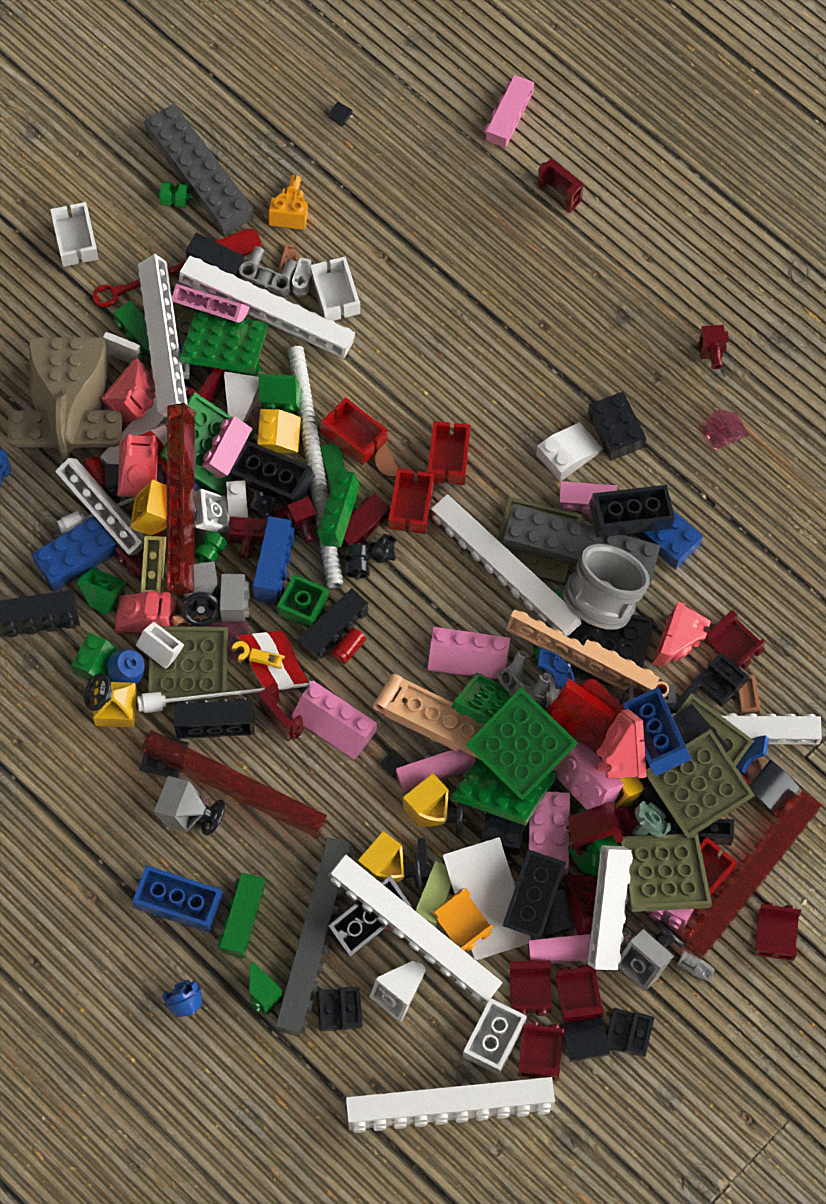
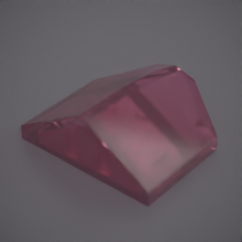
[704,409,749,451]

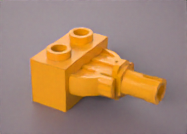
[269,175,308,230]

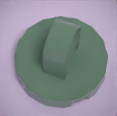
[632,801,671,837]

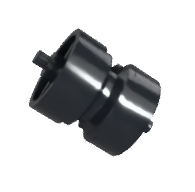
[345,543,370,580]

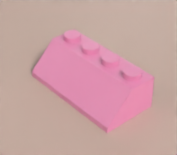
[428,627,510,681]
[291,681,377,761]

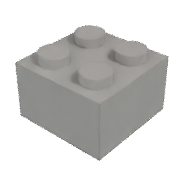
[220,574,250,624]

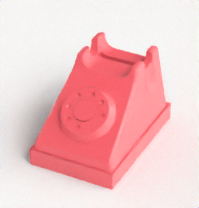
[101,359,156,425]
[117,433,158,497]
[115,591,177,635]
[652,601,711,667]
[596,709,647,779]

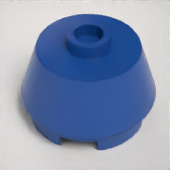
[108,649,145,684]
[162,979,203,1017]

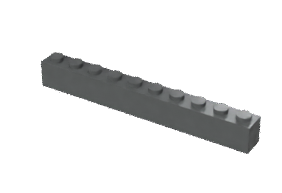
[276,837,354,1037]

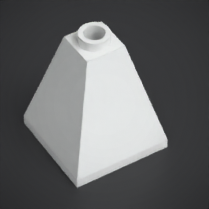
[224,372,259,423]
[370,961,426,1022]

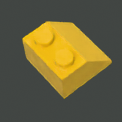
[257,409,301,453]

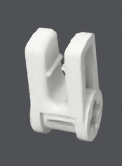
[292,258,311,297]

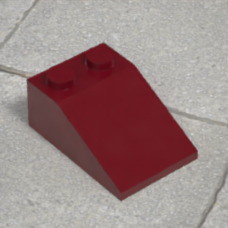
[563,875,598,935]

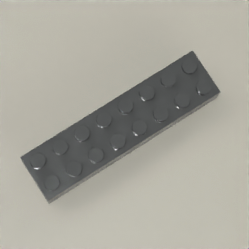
[144,104,254,236]
[502,504,660,582]

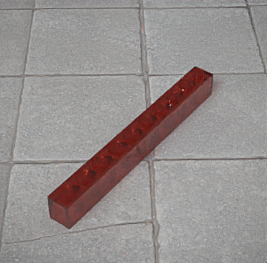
[166,403,195,595]
[142,730,327,839]
[683,791,822,959]

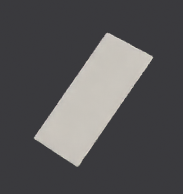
[443,837,531,960]

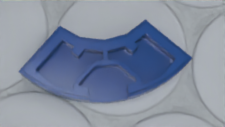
[537,648,575,689]
[736,735,769,774]

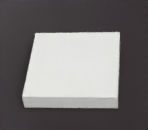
[103,332,143,364]

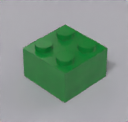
[277,574,329,628]

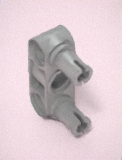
[239,246,297,297]
[499,651,551,709]

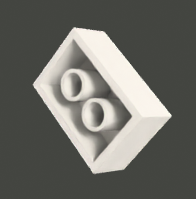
[463,998,527,1075]

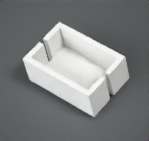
[50,202,99,267]
[310,256,360,321]

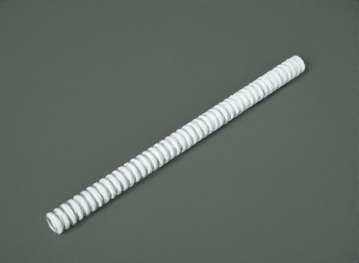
[288,346,343,588]

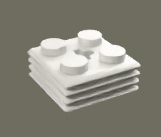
[192,489,229,535]

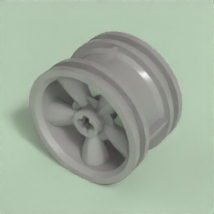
[563,544,650,629]

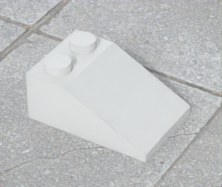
[536,422,603,482]

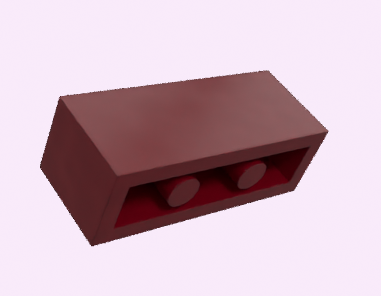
[342,493,390,547]

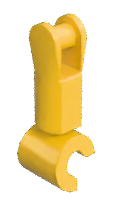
[231,641,285,669]

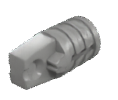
[676,950,715,981]

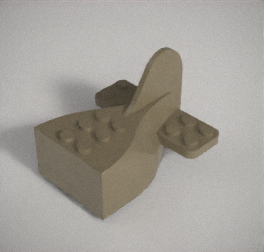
[7,337,122,461]

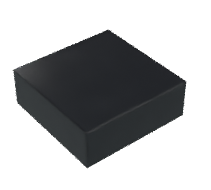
[328,102,353,126]
[380,750,407,777]

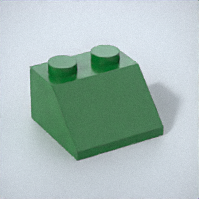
[259,374,302,412]
[72,632,119,683]
[249,962,283,1016]

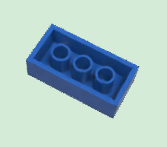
[633,510,703,570]
[31,516,117,592]
[253,517,295,604]
[622,687,692,776]
[132,865,223,933]

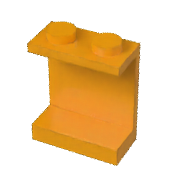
[431,888,494,952]

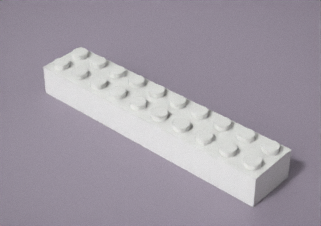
[346,1077,555,1133]

